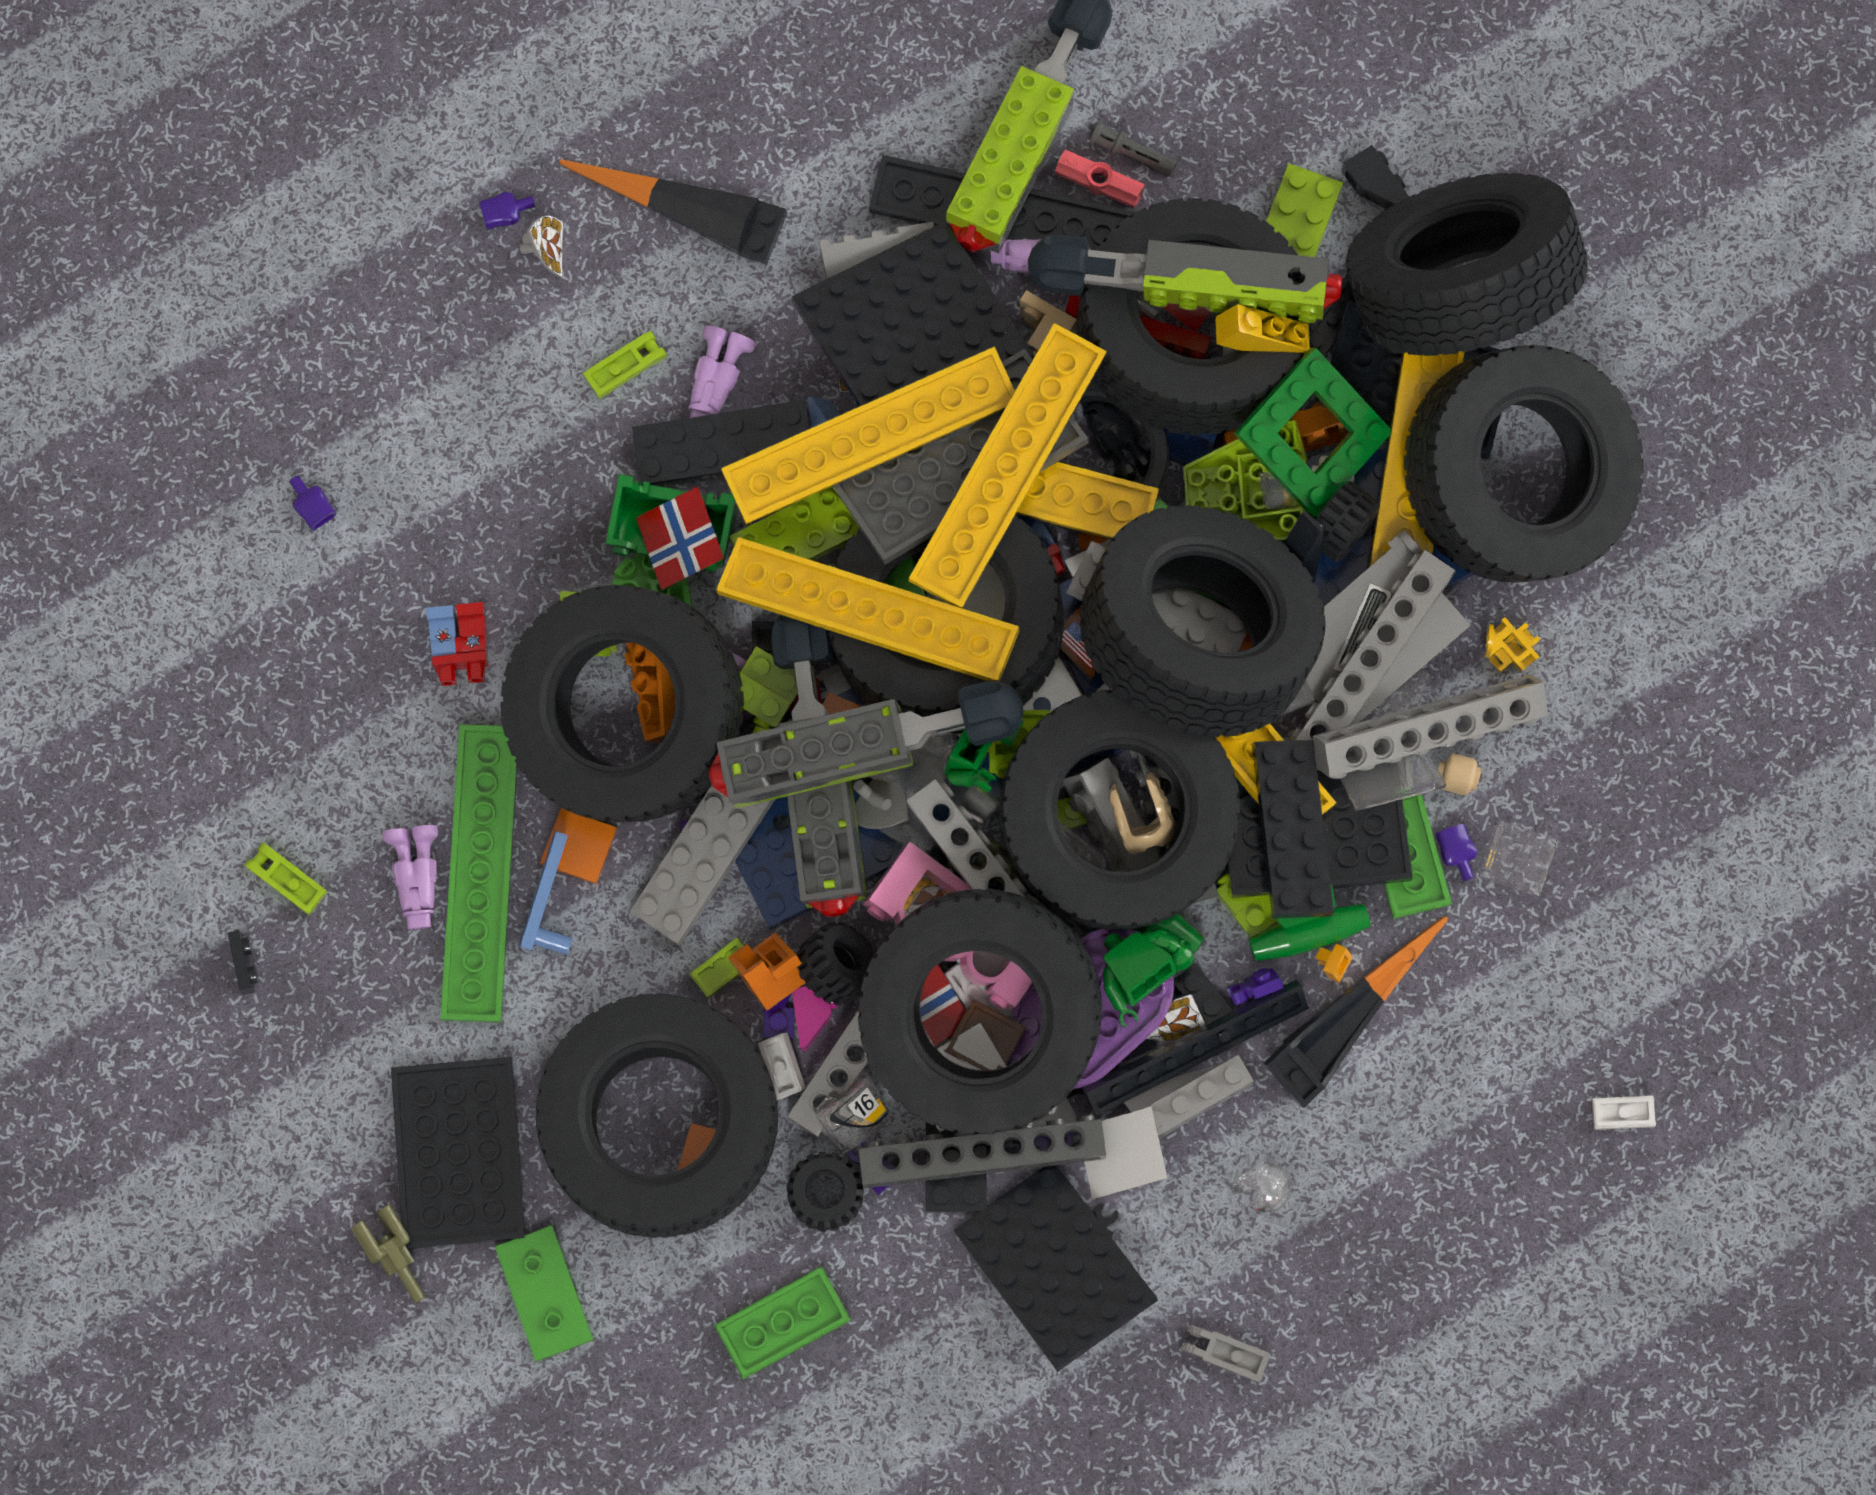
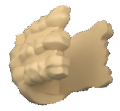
[1109,772,1175,855]

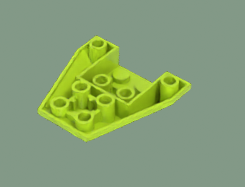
[1183,420,1307,541]

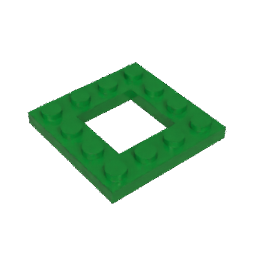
[1233,348,1391,517]

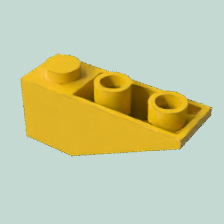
[1215,304,1310,353]

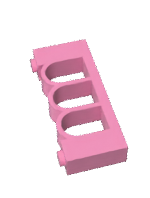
[863,842,1032,1010]

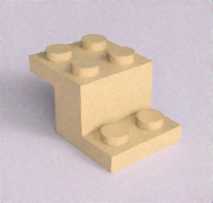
[1020,290,1077,357]

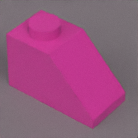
[792,986,837,1052]

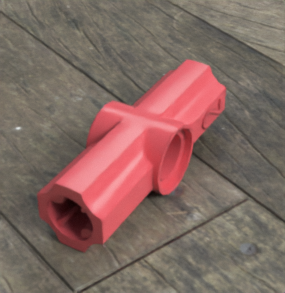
[1055,150,1145,209]

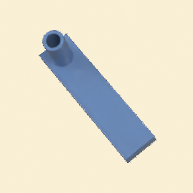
[518,831,572,955]

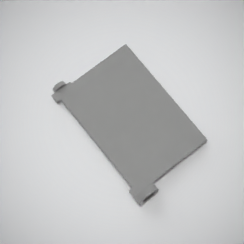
[1303,530,1471,725]

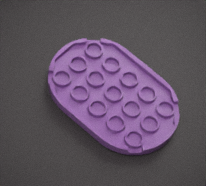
[1011,929,1174,1089]

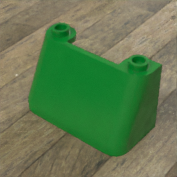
[606,474,738,572]

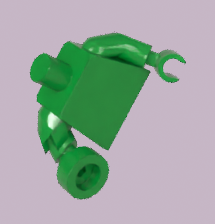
[943,720,1024,792]
[1102,930,1194,1028]

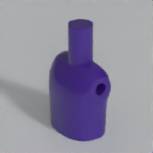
[479,192,535,230]
[289,476,337,531]
[1435,824,1477,882]

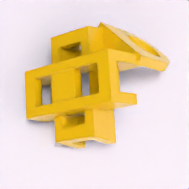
[1485,617,1540,673]

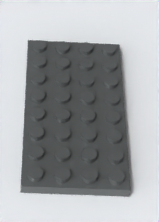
[831,348,1089,565]

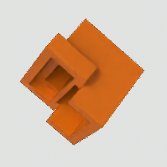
[728,933,806,1010]

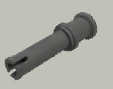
[1089,120,1177,177]

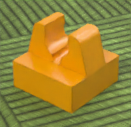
[1315,944,1353,983]

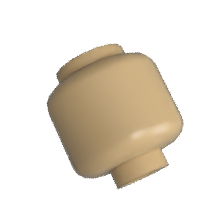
[1436,753,1482,796]

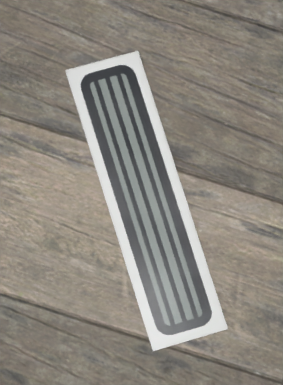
[1333,583,1391,678]

